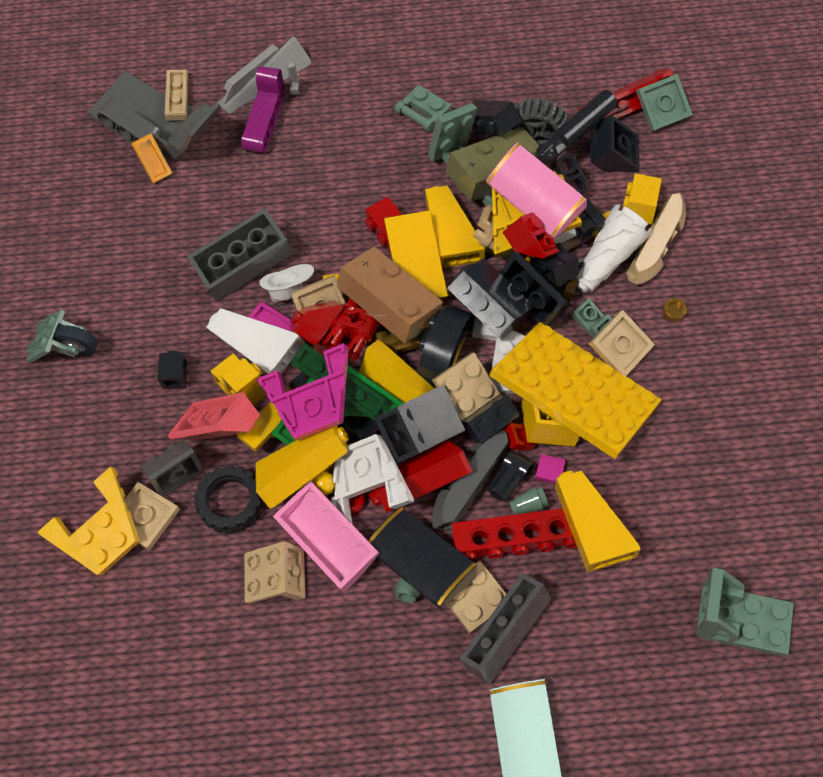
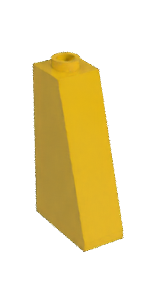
[425,186,485,268]
[359,340,435,403]
[256,426,349,509]
[555,471,641,573]

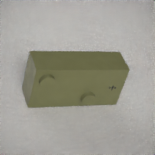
[446,127,539,202]

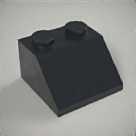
[590,115,639,172]

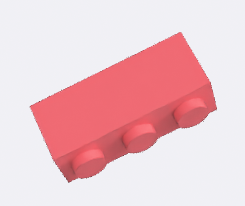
[167,392,260,440]

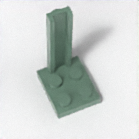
[428,103,492,206]

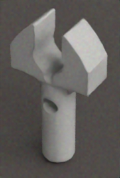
[287,61,300,95]

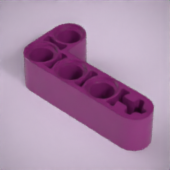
[242,66,285,153]

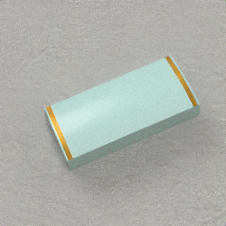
[489,679,562,777]

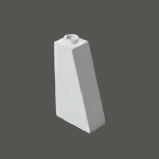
[206,308,305,374]

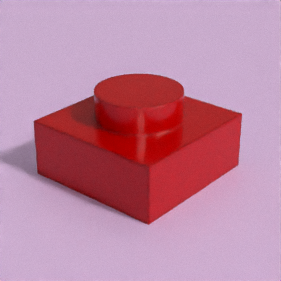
[503,423,535,451]

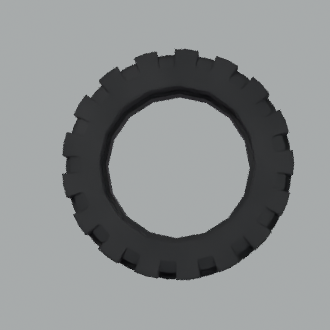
[194,465,264,534]

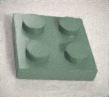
[636,74,693,132]

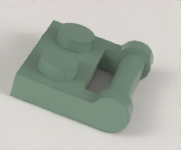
[395,85,452,132]

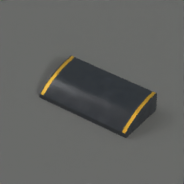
[367,507,478,609]

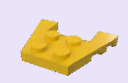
[492,188,582,258]
[38,467,140,575]

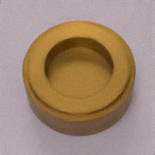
[662,298,687,322]

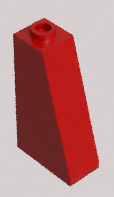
[368,440,473,512]

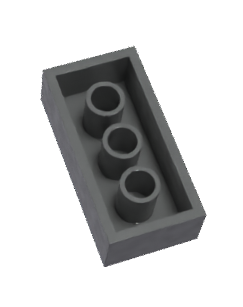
[187,208,294,302]

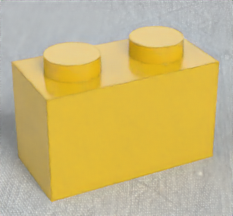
[622,173,662,224]

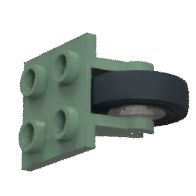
[26,309,98,363]

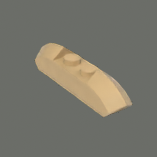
[626,193,686,285]

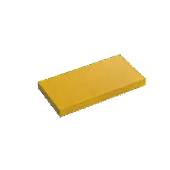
[384,210,448,300]

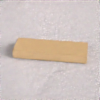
[165,70,188,121]

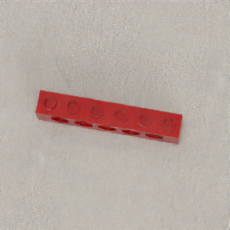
[452,508,577,562]

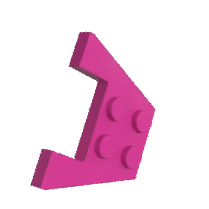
[257,343,348,440]

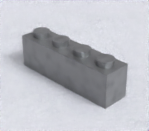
[459,572,551,685]

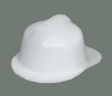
[260,264,314,302]

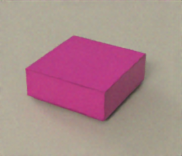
[535,454,565,484]

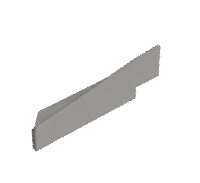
[217,36,311,114]

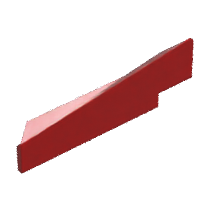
[578,69,673,119]

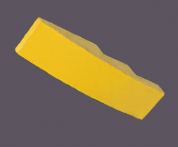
[236,387,292,452]

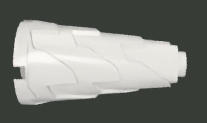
[576,204,653,293]

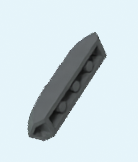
[432,429,508,531]

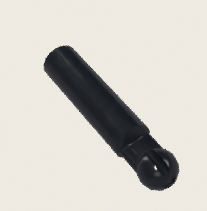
[535,90,617,165]

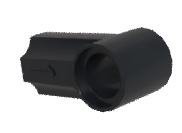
[487,450,534,502]

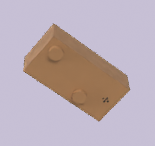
[337,247,443,344]

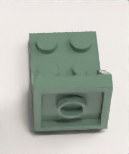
[696,568,794,657]

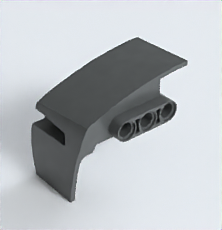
[87,71,221,160]

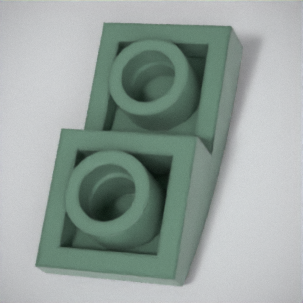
[570,298,612,338]

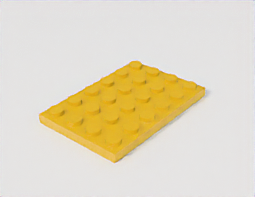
[489,322,662,459]

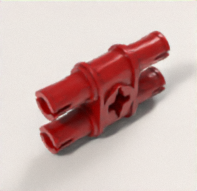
[322,298,381,360]

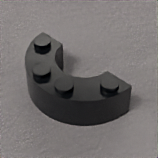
[414,305,475,389]

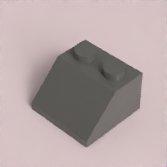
[141,440,204,497]

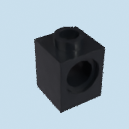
[157,350,188,389]

